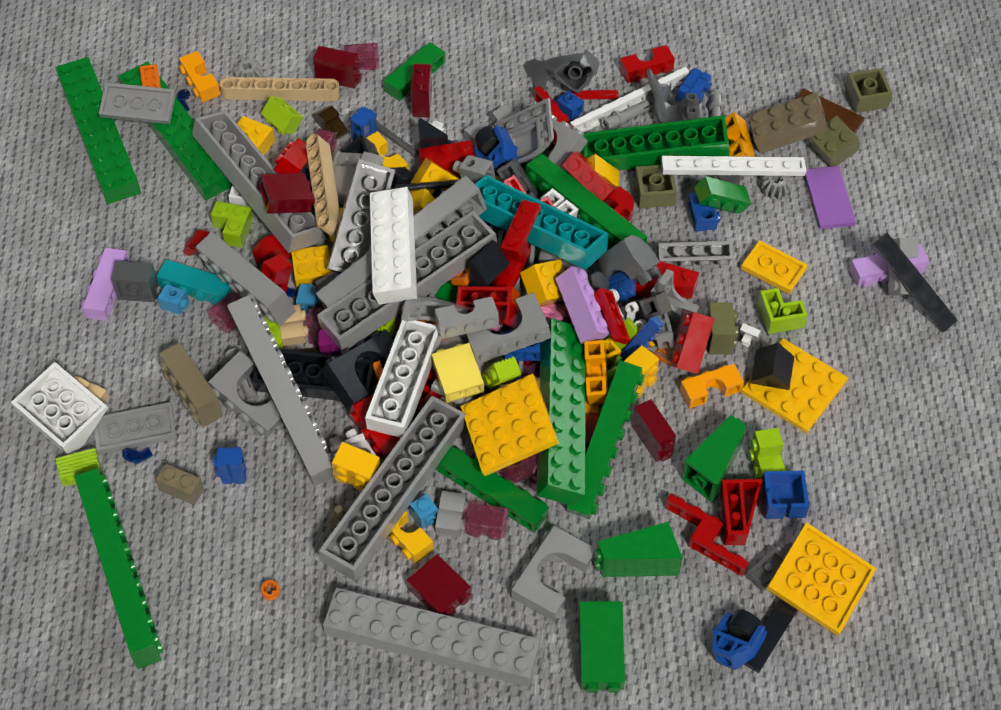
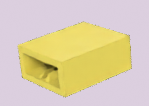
[431,343,484,403]

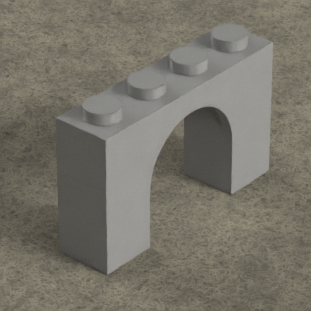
[526,105,588,173]
[465,293,551,364]
[208,351,283,438]
[510,526,597,622]

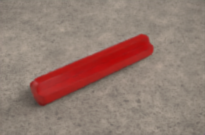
[569,90,619,100]

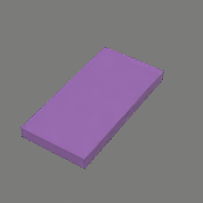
[805,166,856,229]

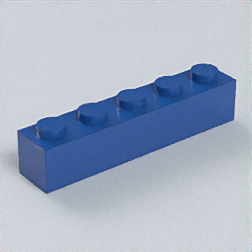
[620,316,664,361]

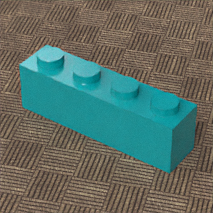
[156,259,235,307]

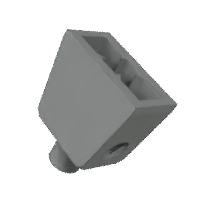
[453,155,496,184]

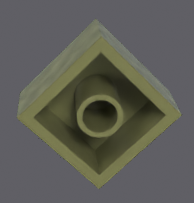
[845,68,893,113]
[808,116,859,167]
[635,165,677,208]
[707,302,739,355]

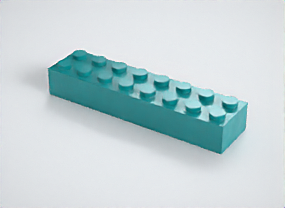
[475,175,609,270]

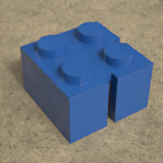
[761,471,810,519]

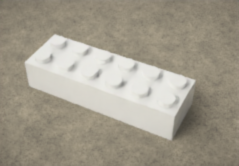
[370,187,417,304]
[365,320,441,438]

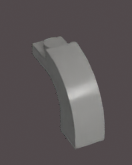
[651,269,700,325]
[401,296,468,322]

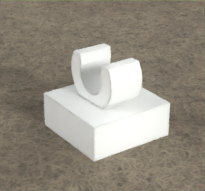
[740,323,761,347]

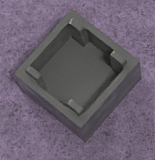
[111,261,159,302]

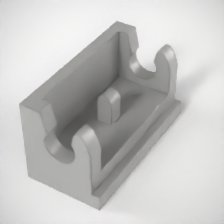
[649,312,675,349]

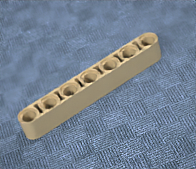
[220,77,340,101]
[306,134,341,237]

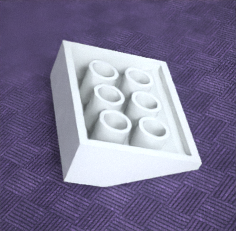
[11,362,108,455]

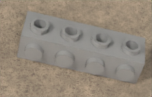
[656,241,734,266]

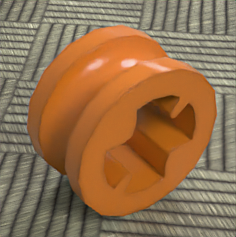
[260,580,280,601]

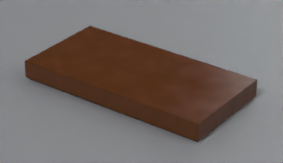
[796,88,865,134]

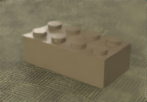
[749,92,829,153]
[159,342,223,428]

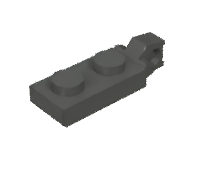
[746,542,792,590]

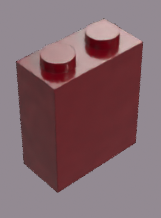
[313,46,362,89]
[411,64,432,118]
[259,173,315,214]
[632,399,676,462]
[406,554,471,617]

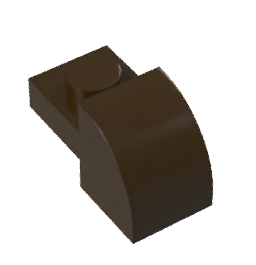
[313,106,349,141]

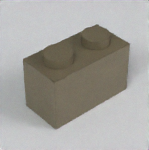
[156,464,204,505]

